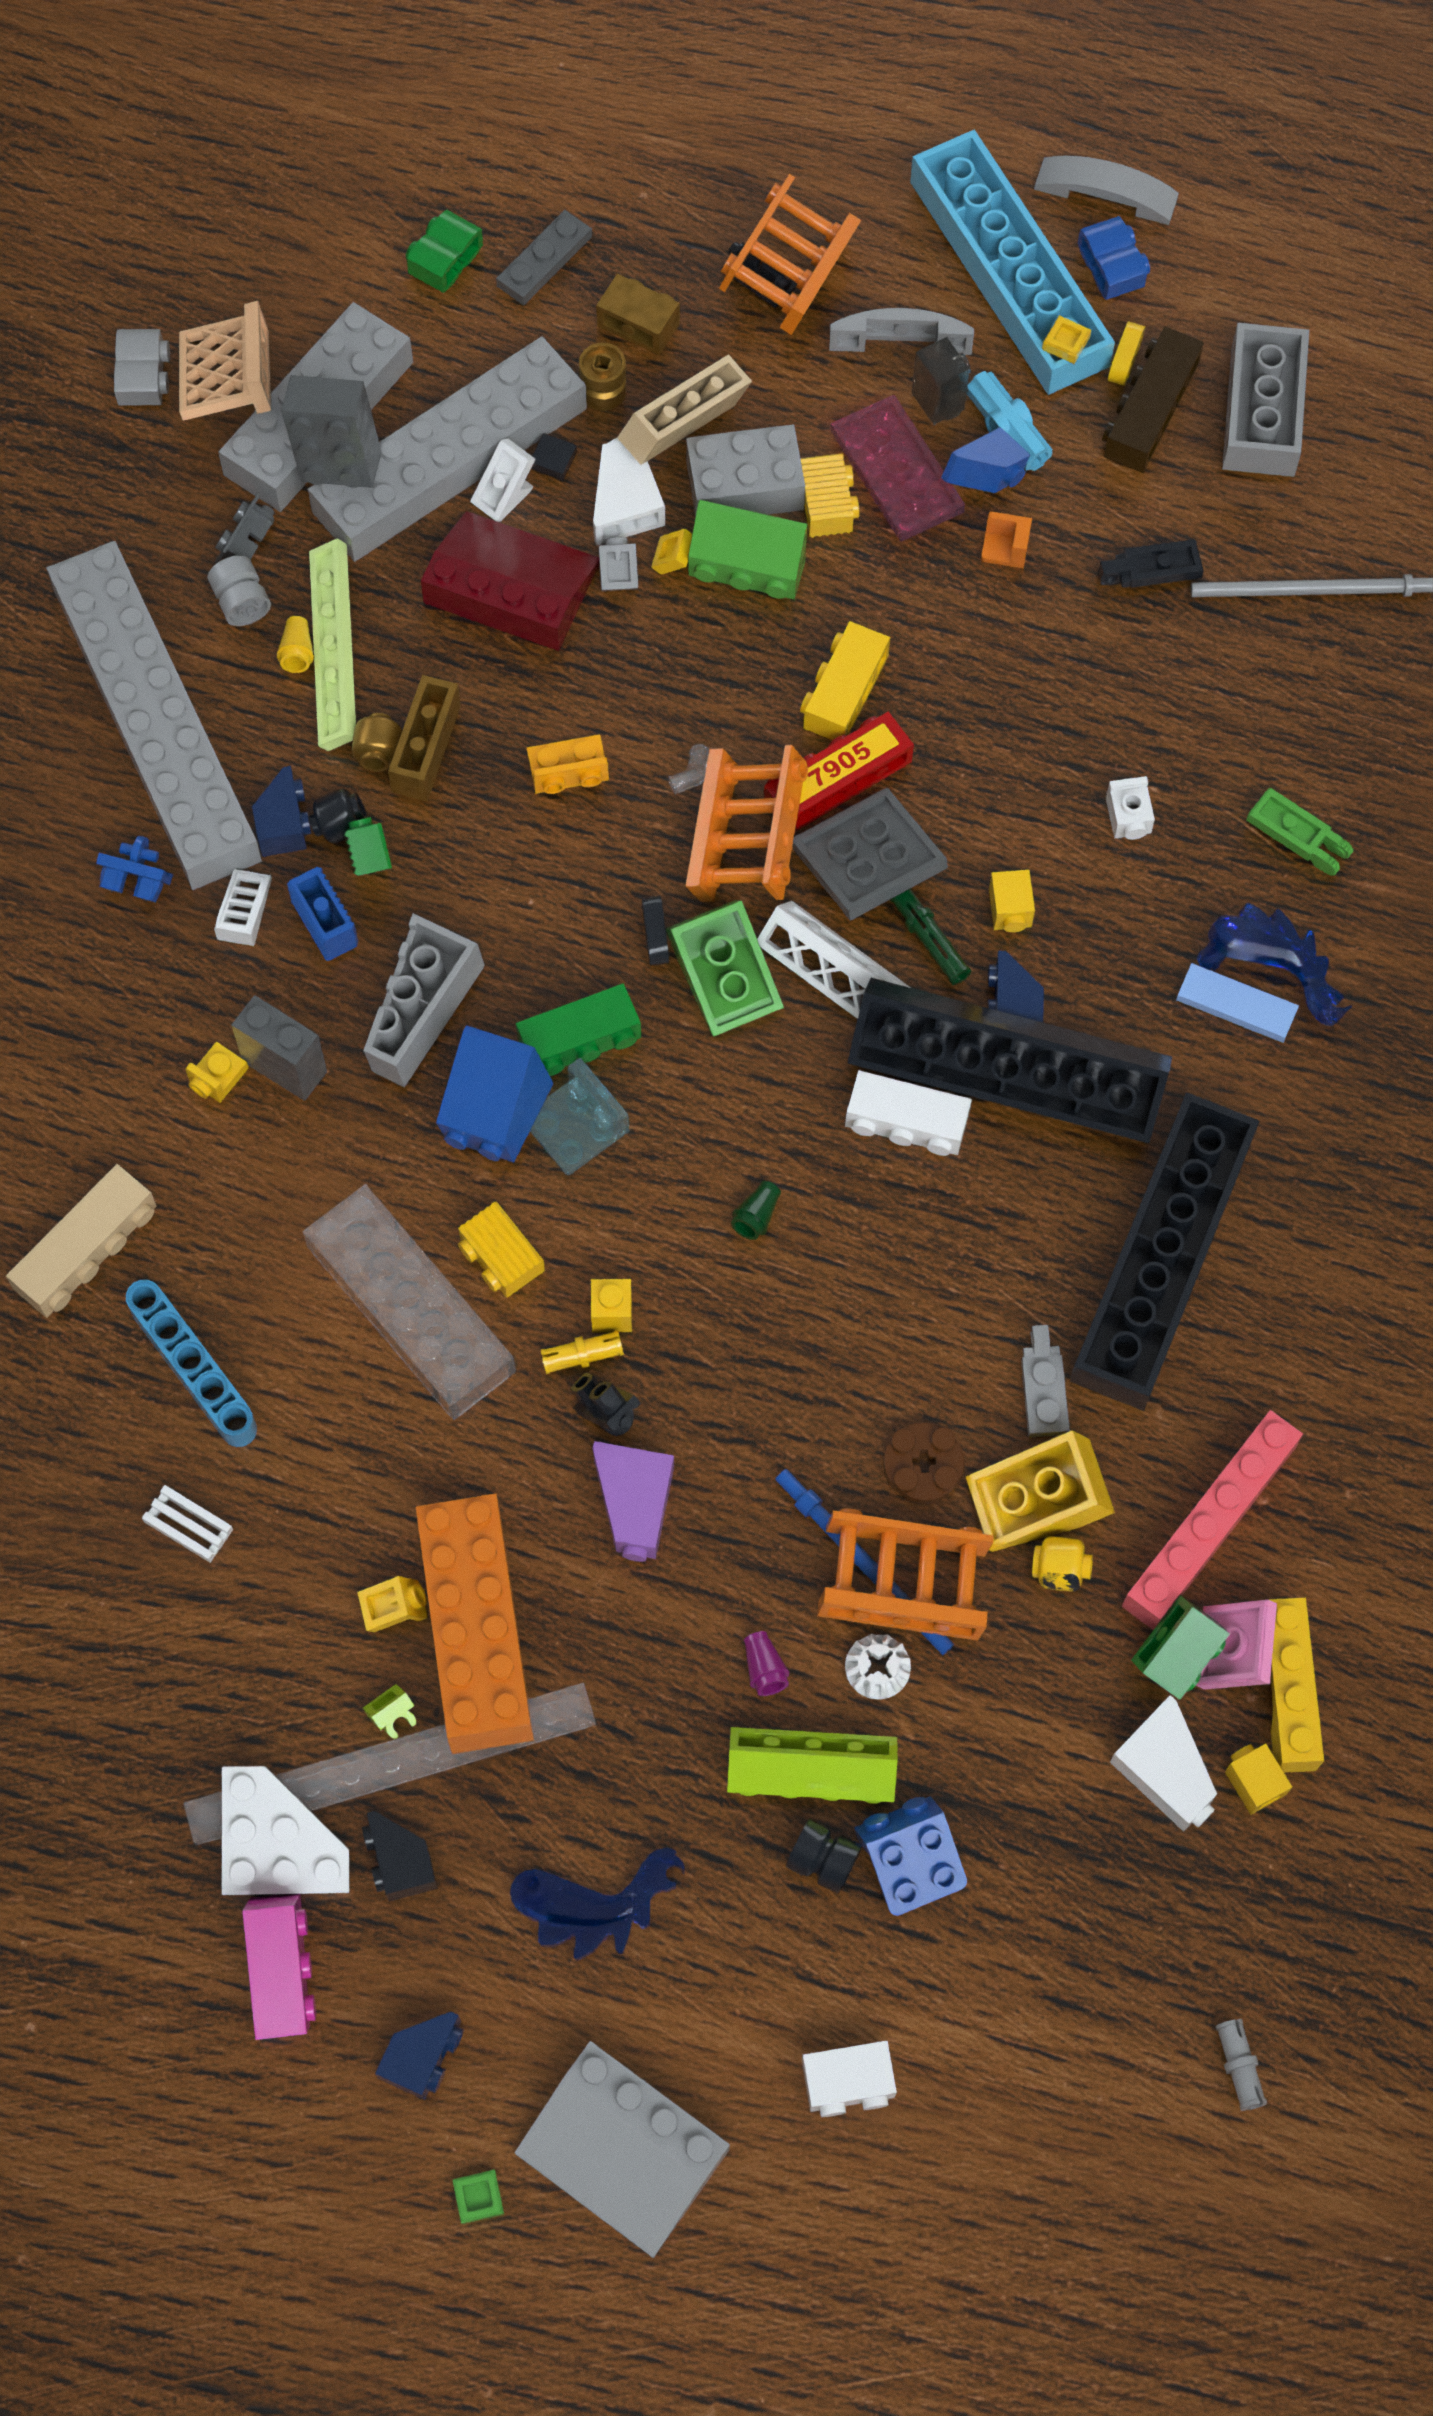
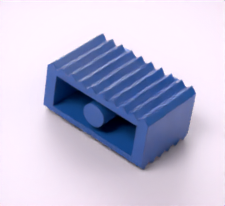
[287,867,358,961]

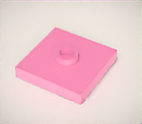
[1196,1600,1277,1689]

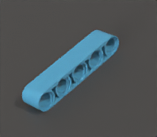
[126,1280,257,1447]

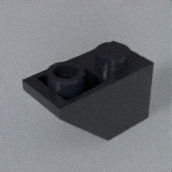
[362,1811,438,1902]

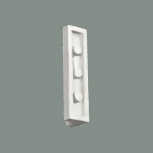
[757,901,911,1019]

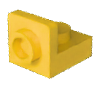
[185,1042,249,1103]
[357,1576,427,1632]

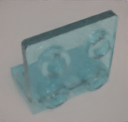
[530,1058,629,1175]

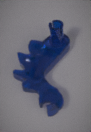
[1197,903,1352,1026]
[510,1848,685,1961]

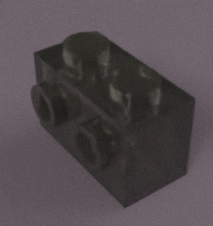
[912,337,971,425]

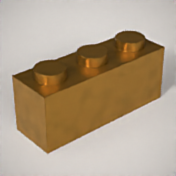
[388,675,461,801]

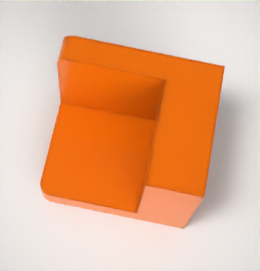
[981,512,1032,569]

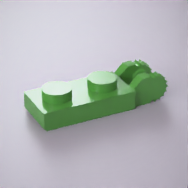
[1246,788,1353,876]

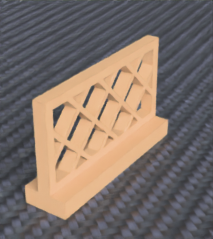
[179,301,271,421]

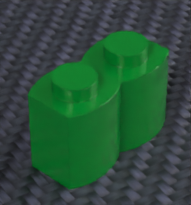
[406,210,483,293]

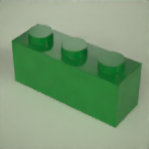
[516,983,641,1076]

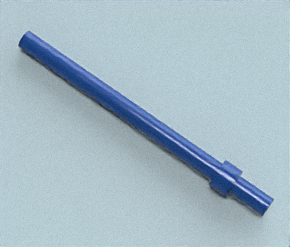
[775,1469,954,1656]

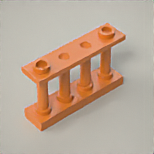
[719,174,861,335]
[685,745,808,902]
[817,1508,994,1641]

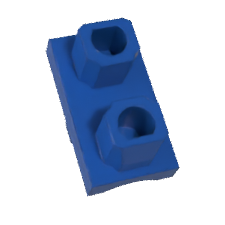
[96,836,173,903]

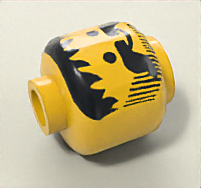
[1032,1536,1093,1592]

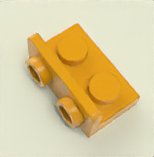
[527,734,609,794]

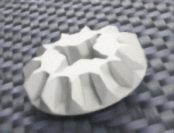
[845,1633,911,1699]

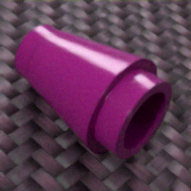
[744,1631,789,1696]

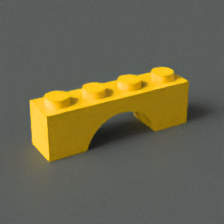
[1269,1598,1324,1773]

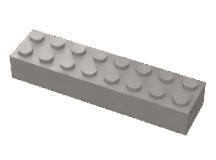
[308,336,587,562]

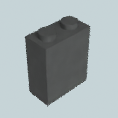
[231,995,327,1101]

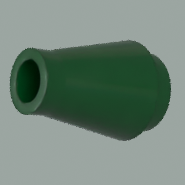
[731,1181,781,1240]

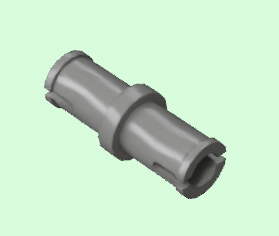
[1216,2019,1267,2111]

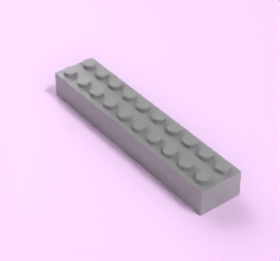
[46,541,262,890]

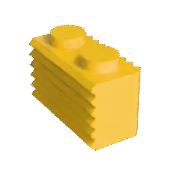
[800,453,859,538]
[458,1201,545,1298]

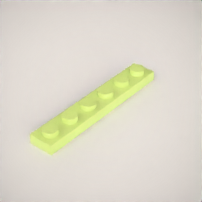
[309,538,356,751]

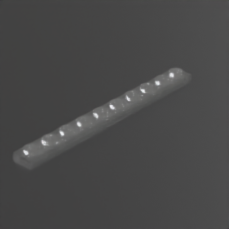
[183,1683,596,1846]

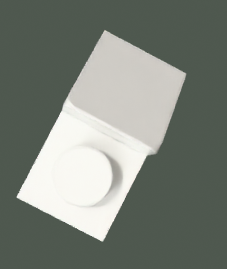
[470,439,535,522]

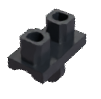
[570,1372,641,1436]

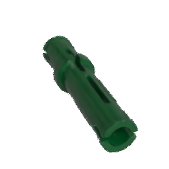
[890,888,972,985]

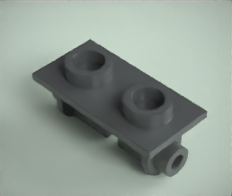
[214,494,275,564]

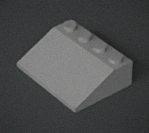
[515,2041,730,2258]

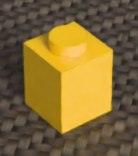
[989,870,1035,932]
[591,1279,632,1333]
[1225,1744,1292,1815]

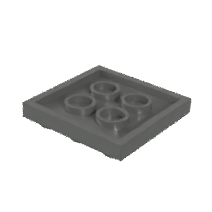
[792,787,948,921]

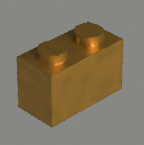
[596,274,680,355]

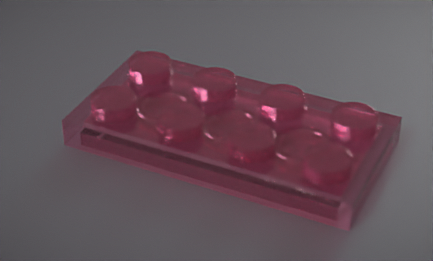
[831,395,965,542]

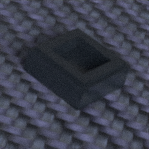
[531,433,577,481]

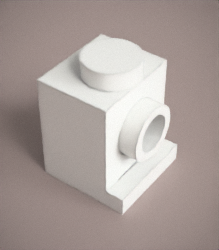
[1106,776,1155,840]

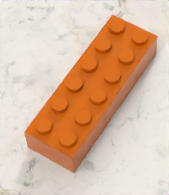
[416,1493,534,1754]

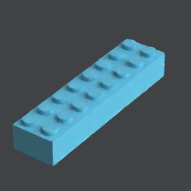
[910,129,1115,395]

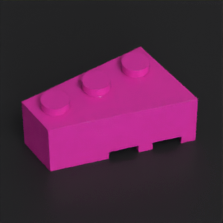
[243,1894,316,2040]

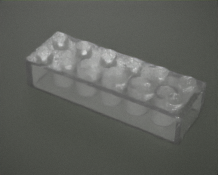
[303,1184,516,1421]

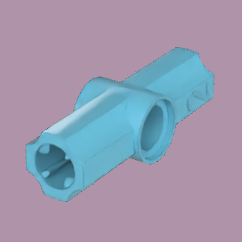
[966,371,1053,471]

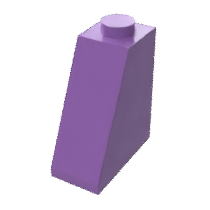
[593,1441,674,1562]

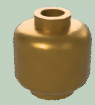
[352,713,402,772]

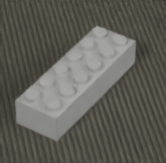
[218,302,413,512]

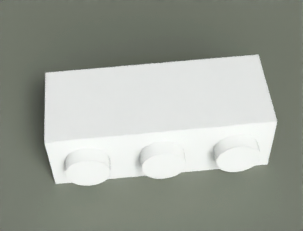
[845,1070,972,1156]

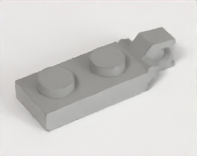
[1021,1325,1070,1437]

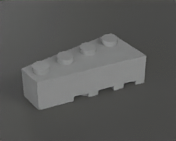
[363,913,485,1087]

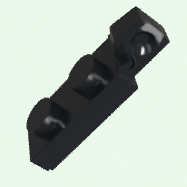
[1098,539,1204,588]

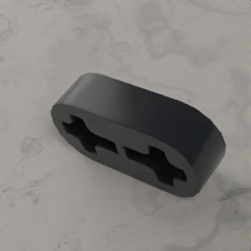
[641,895,669,966]

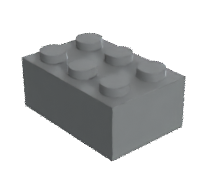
[686,424,805,516]

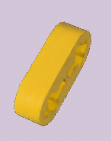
[1108,321,1146,386]

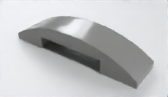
[1034,156,1179,225]
[829,308,974,355]

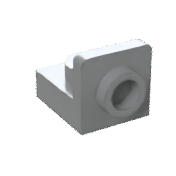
[598,538,638,591]

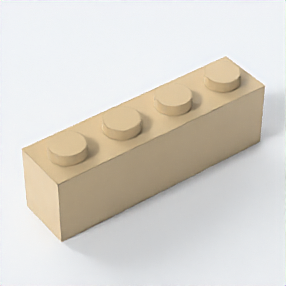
[617,354,752,465]
[6,1164,157,1318]

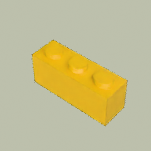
[800,621,890,740]

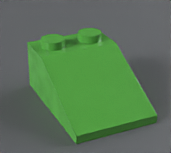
[666,900,784,1037]

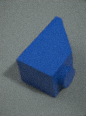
[941,427,1030,493]

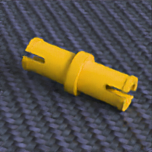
[540,1330,624,1374]

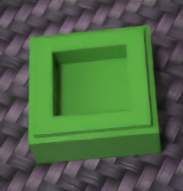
[453,2170,504,2224]

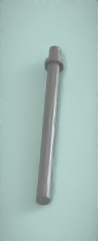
[1191,574,1433,597]

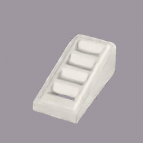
[214,869,272,946]

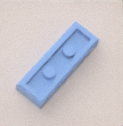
[1176,963,1299,1043]

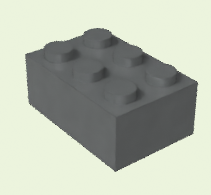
[281,375,382,488]

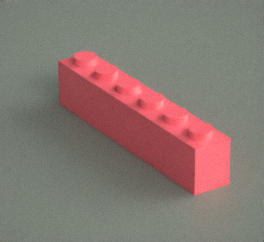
[1122,1410,1303,1630]

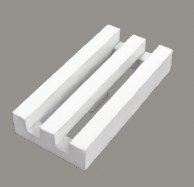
[142,1485,233,1563]

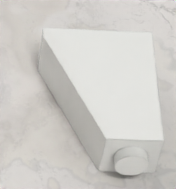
[593,438,665,546]
[1110,1695,1217,1832]

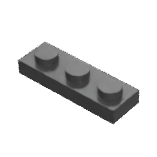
[496,210,592,305]

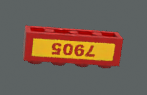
[764,711,914,832]

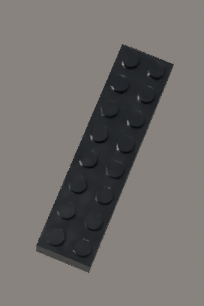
[847,978,1172,1143]
[1069,1092,1260,1411]

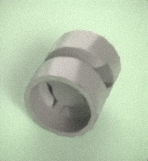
[207,555,271,626]

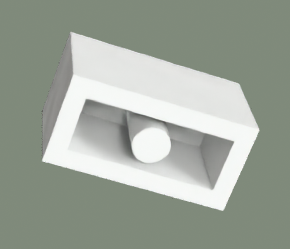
[802,2041,897,2117]

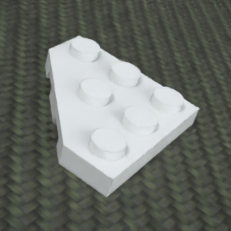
[222,1766,349,1895]

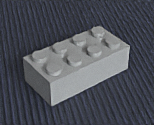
[1222,323,1309,477]

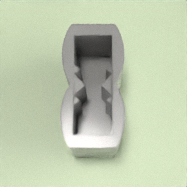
[114,329,170,406]

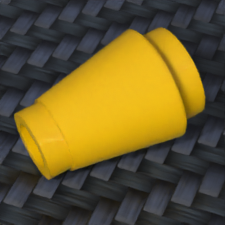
[277,616,314,673]

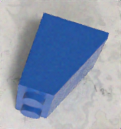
[436,1025,554,1163]

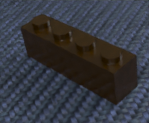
[1102,326,1204,473]

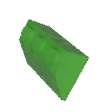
[688,500,807,600]

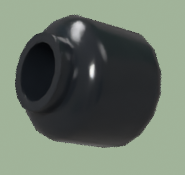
[309,788,368,844]

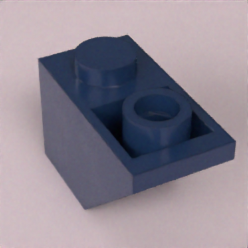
[252,766,311,857]
[987,951,1044,1022]
[375,2012,464,2100]

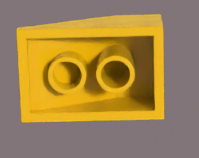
[966,1430,1115,1552]

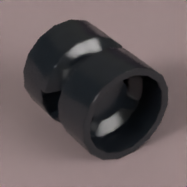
[786,1818,862,1894]

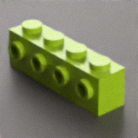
[727,1727,898,1804]

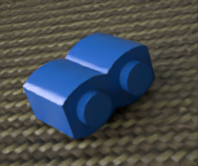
[1077,216,1150,300]

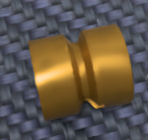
[579,343,626,411]

